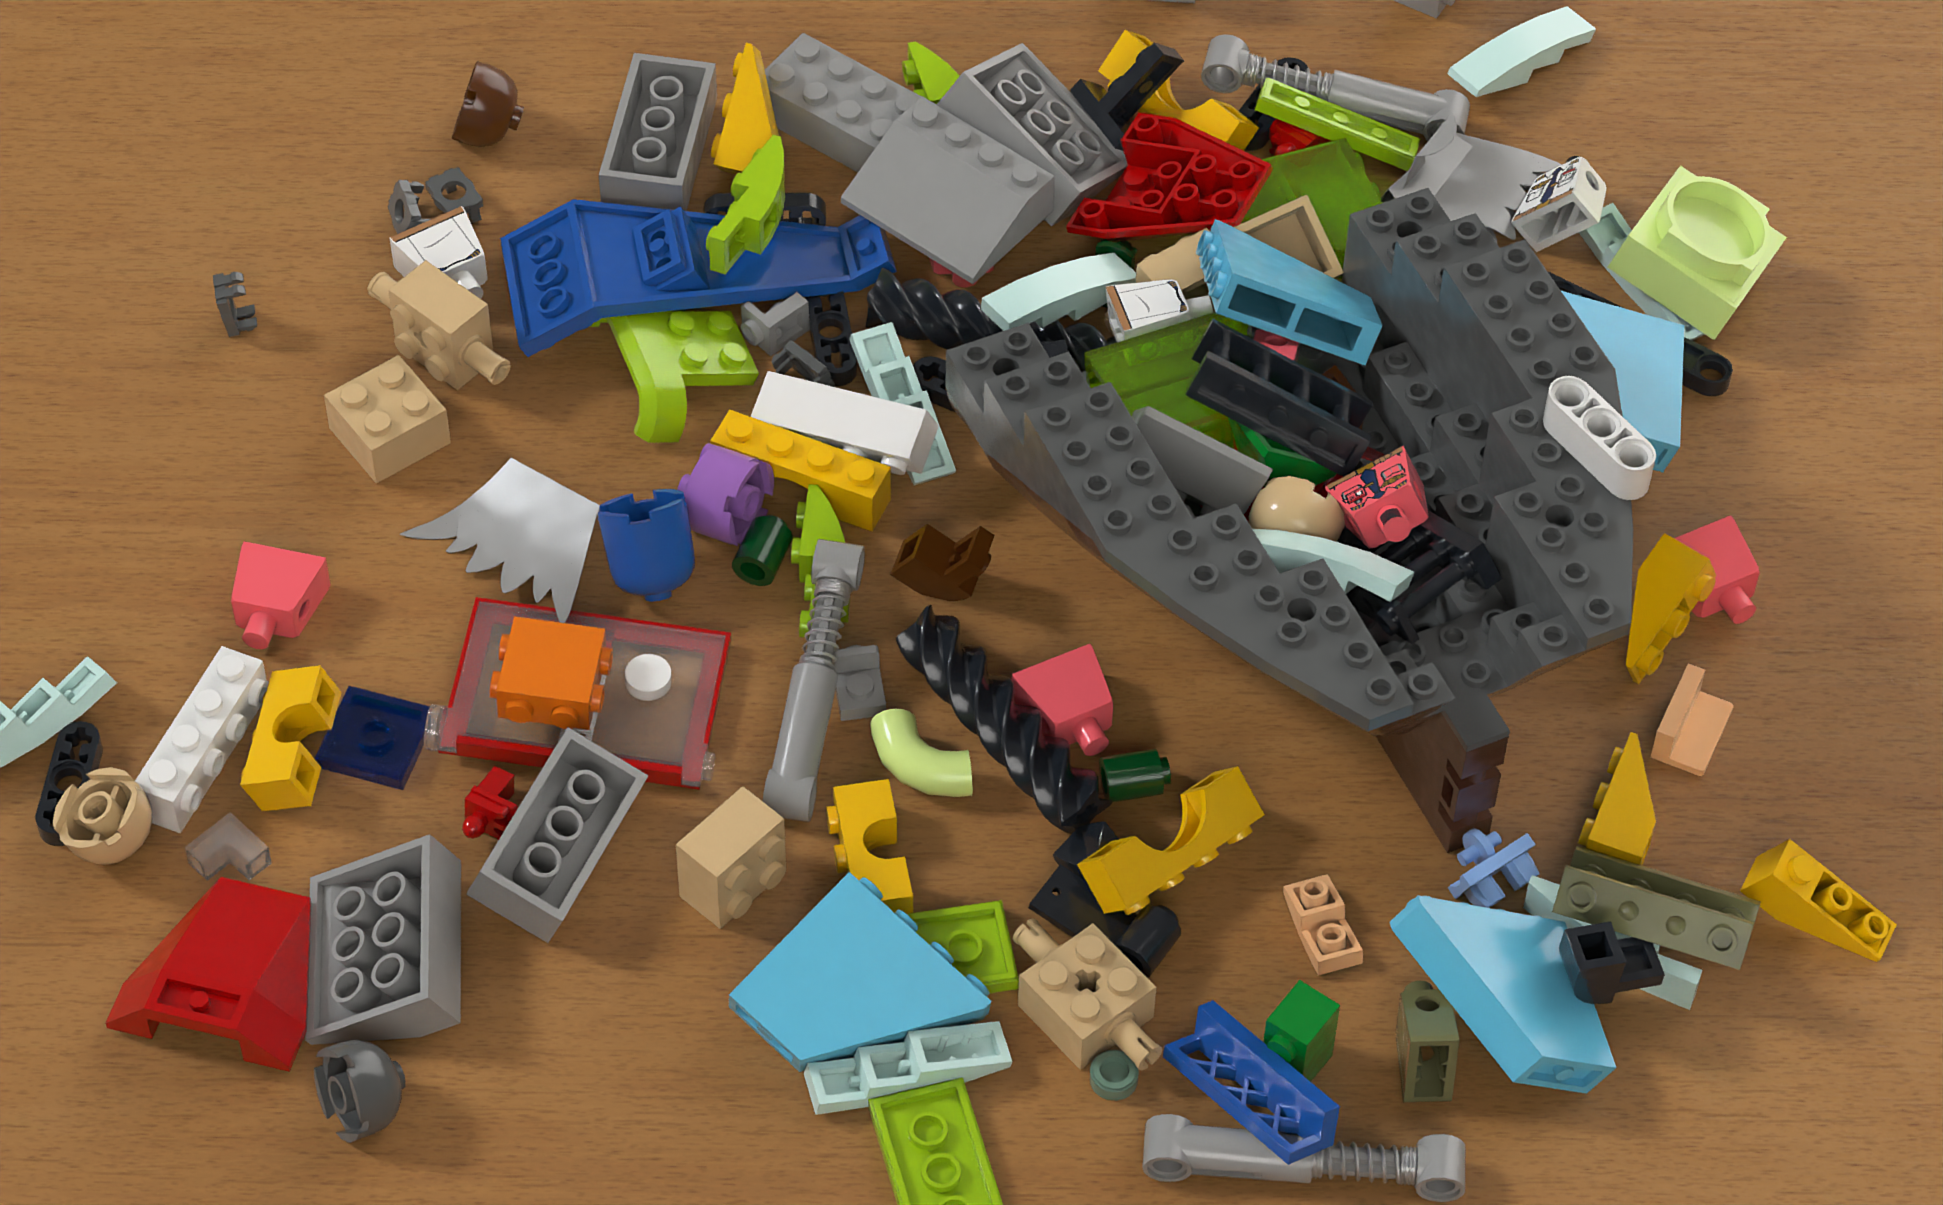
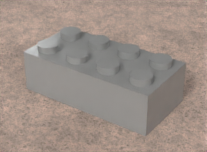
[765,33,937,172]
[599,53,717,211]
[466,727,648,943]

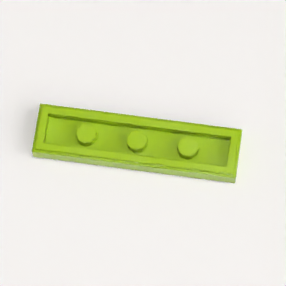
[1255,77,1420,171]

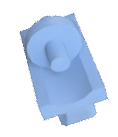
[1448,828,1540,908]

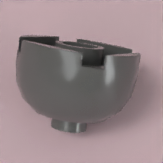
[314,1040,405,1143]

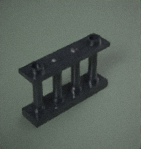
[1185,319,1373,477]
[1346,510,1502,645]

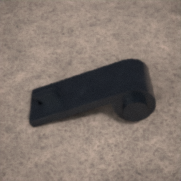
[1028,864,1181,978]

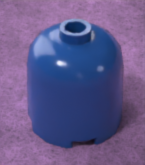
[598,489,695,602]

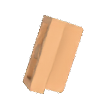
[1650,663,1733,776]

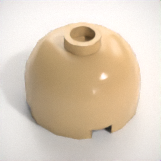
[1248,476,1345,542]
[53,767,152,865]

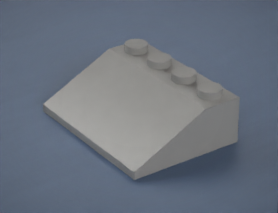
[937,43,1128,226]
[841,96,1055,284]
[305,834,461,1045]

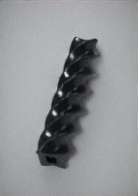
[865,268,1123,372]
[896,605,1113,834]

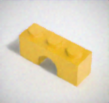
[240,665,342,811]
[826,779,913,914]

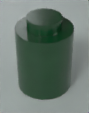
[732,515,793,586]
[1099,749,1171,802]

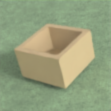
[1234,195,1344,279]
[324,355,451,484]
[676,786,786,929]

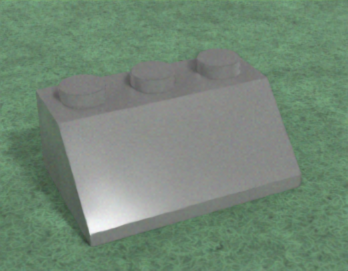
[1131,406,1273,515]

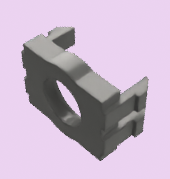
[425,167,483,224]
[388,180,431,234]
[213,272,257,337]
[772,340,835,387]

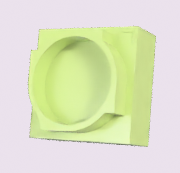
[1607,165,1787,340]

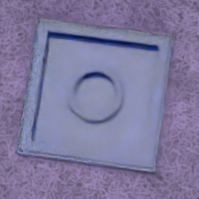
[315,686,437,790]

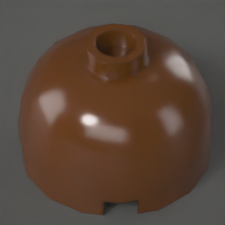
[452,61,524,147]

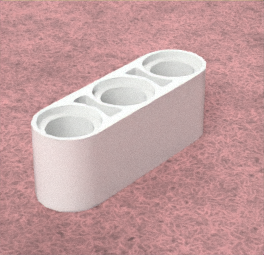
[1543,376,1656,500]

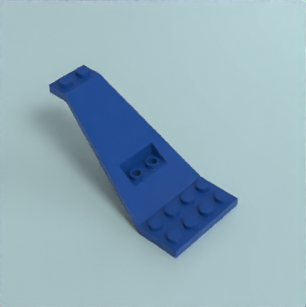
[500,199,897,357]

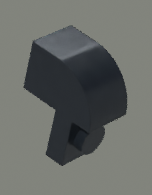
[1559,921,1665,1004]

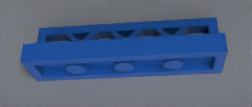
[1163,1000,1340,1165]

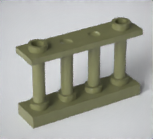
[1552,846,1761,970]

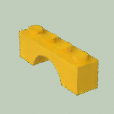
[1098,30,1259,151]
[710,409,891,532]
[1077,766,1265,915]

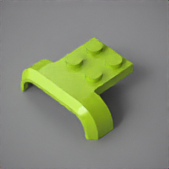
[589,311,759,443]

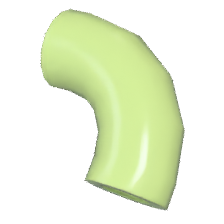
[870,709,973,797]

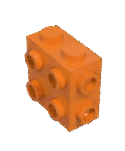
[490,616,613,730]

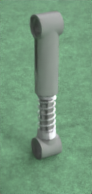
[1201,34,1470,141]
[763,539,865,822]
[1142,1114,1466,1201]

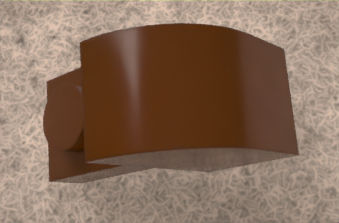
[890,524,995,601]

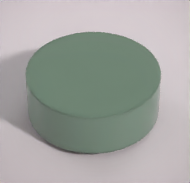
[1089,1050,1139,1101]

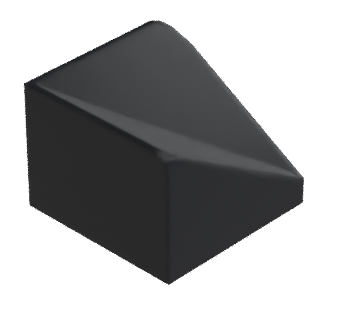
[1053,821,1119,880]

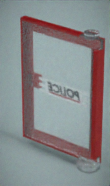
[424,597,731,790]

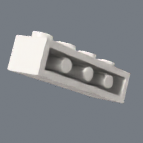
[751,371,939,475]
[135,646,269,834]

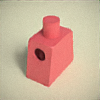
[1674,515,1759,624]
[231,541,331,649]
[1012,644,1113,756]

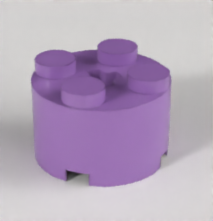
[677,443,774,546]

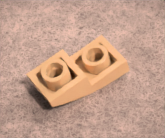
[1283,874,1363,976]

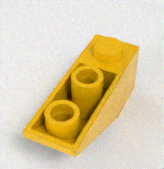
[711,43,779,174]
[1626,533,1717,684]
[1578,732,1656,865]
[1740,839,1897,962]

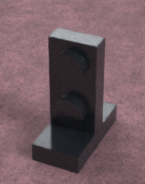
[1069,42,1184,151]

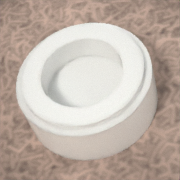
[625,654,671,701]

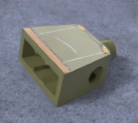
[1396,981,1460,1102]

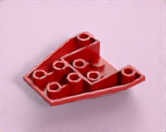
[1066,112,1273,241]
[105,877,311,1072]

